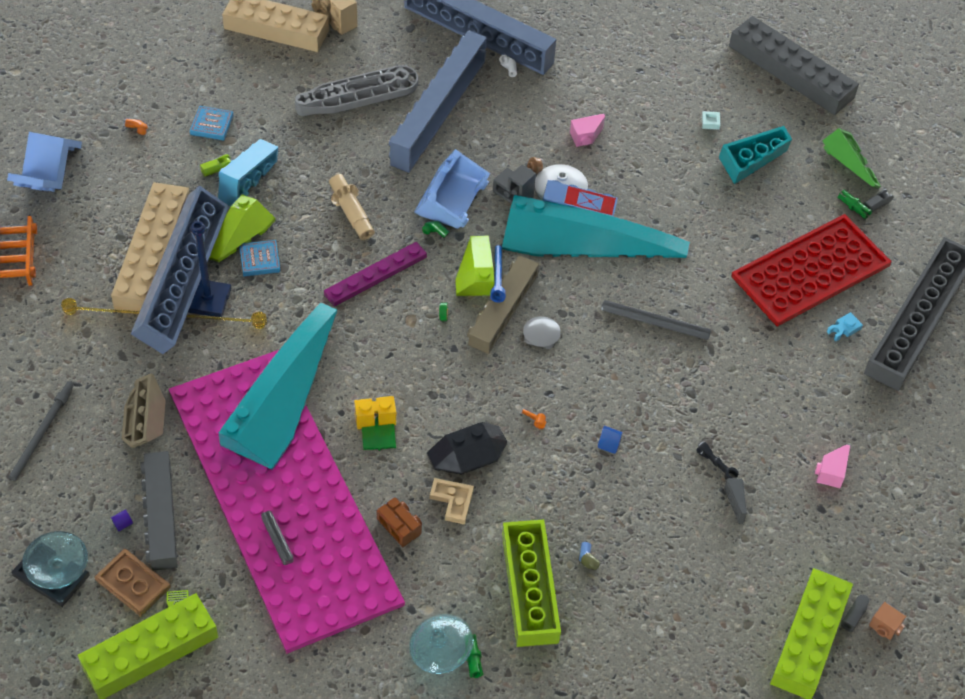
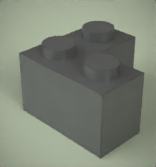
[493,165,536,204]

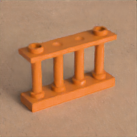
[0,216,37,286]

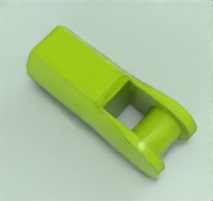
[200,154,231,177]

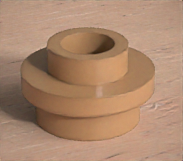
[527,157,543,174]

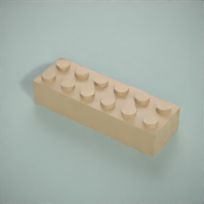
[222,0,329,52]

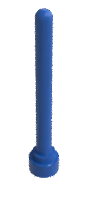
[490,245,506,303]

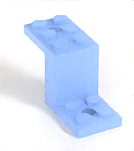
[7,132,82,192]

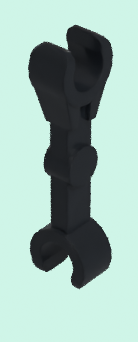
[696,441,739,480]

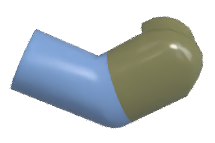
[579,542,600,570]

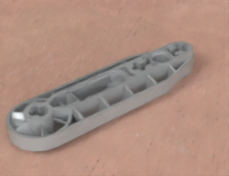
[295,65,418,116]

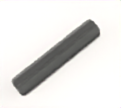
[261,511,294,565]

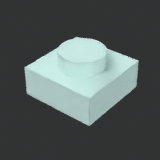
[702,111,720,130]

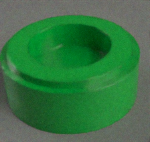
[439,302,448,321]

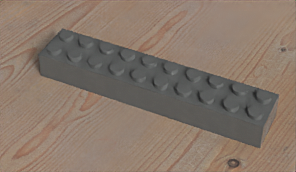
[864,237,965,391]

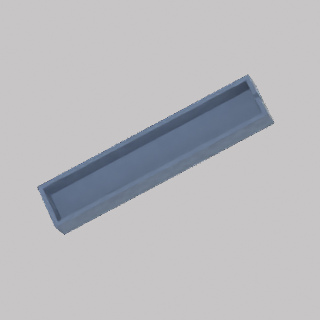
[389,30,487,173]

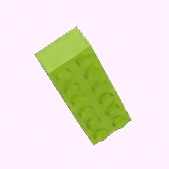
[502,519,561,647]
[770,568,853,699]
[78,593,218,699]

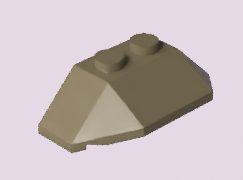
[121,373,166,448]

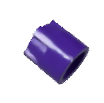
[111,509,133,532]

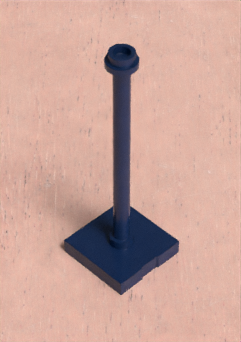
[188,221,232,318]

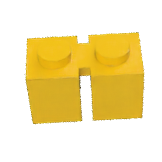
[354,396,396,430]

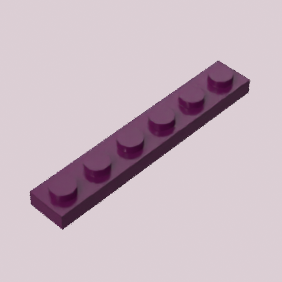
[324,241,427,307]

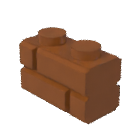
[376,497,422,547]

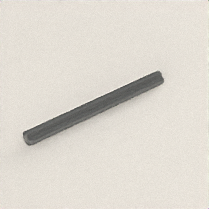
[601,300,711,340]

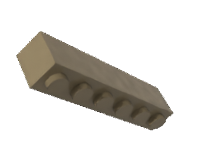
[467,255,539,354]

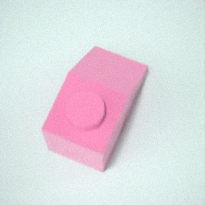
[570,114,605,147]
[815,445,850,488]

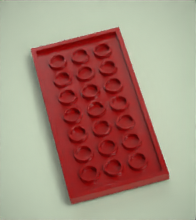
[731,214,892,327]

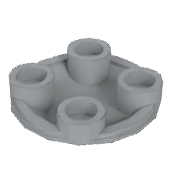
[523,316,561,349]

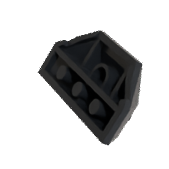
[427,422,507,475]

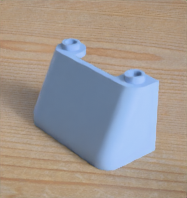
[414,149,490,229]

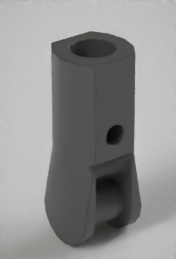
[863,189,894,212]
[841,595,869,632]

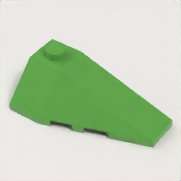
[822,128,881,189]

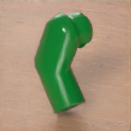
[422,221,450,238]

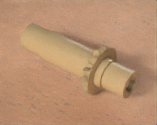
[329,174,375,240]

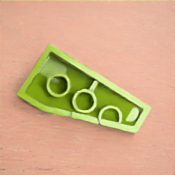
[209,195,275,262]
[455,235,494,296]

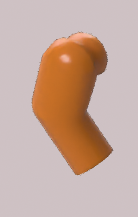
[125,119,148,135]

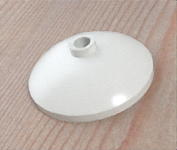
[535,164,588,200]

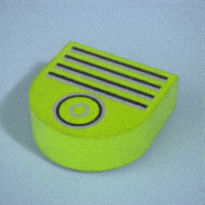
[167,590,189,607]

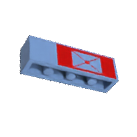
[543,180,618,217]

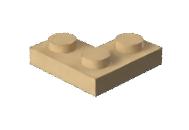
[430,478,474,524]

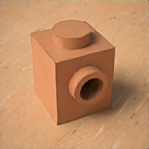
[869,602,906,640]

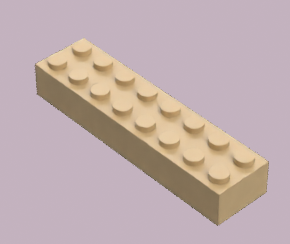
[111,182,190,313]

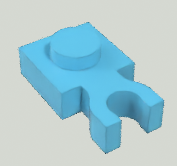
[827,312,863,341]

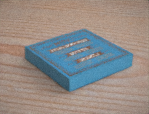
[190,106,234,140]
[240,240,280,277]

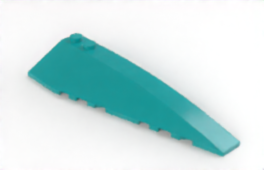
[502,195,690,258]
[218,303,337,470]

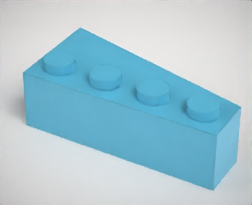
[218,139,278,206]

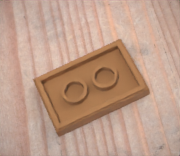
[95,549,171,617]

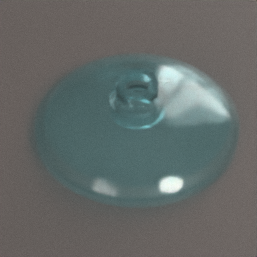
[22,531,88,589]
[409,614,473,674]

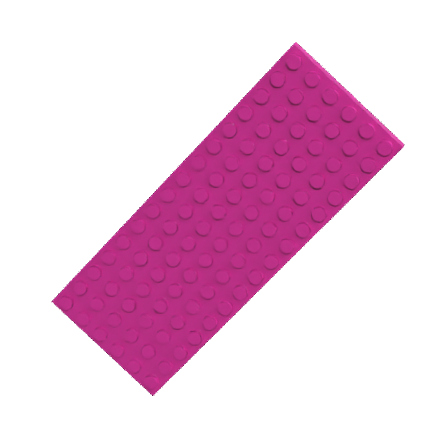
[169,350,405,654]

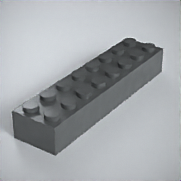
[729,16,859,115]

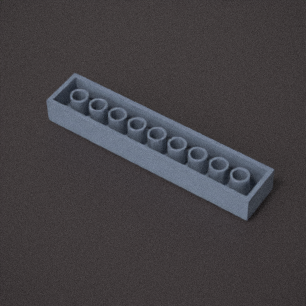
[404,0,556,75]
[131,186,229,354]

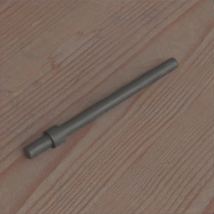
[8,381,74,481]

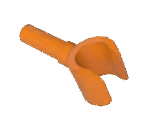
[522,409,546,429]

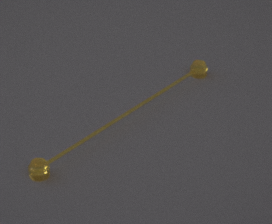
[61,298,267,329]

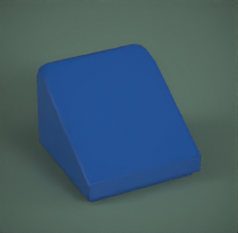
[598,426,622,454]

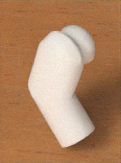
[499,55,517,77]

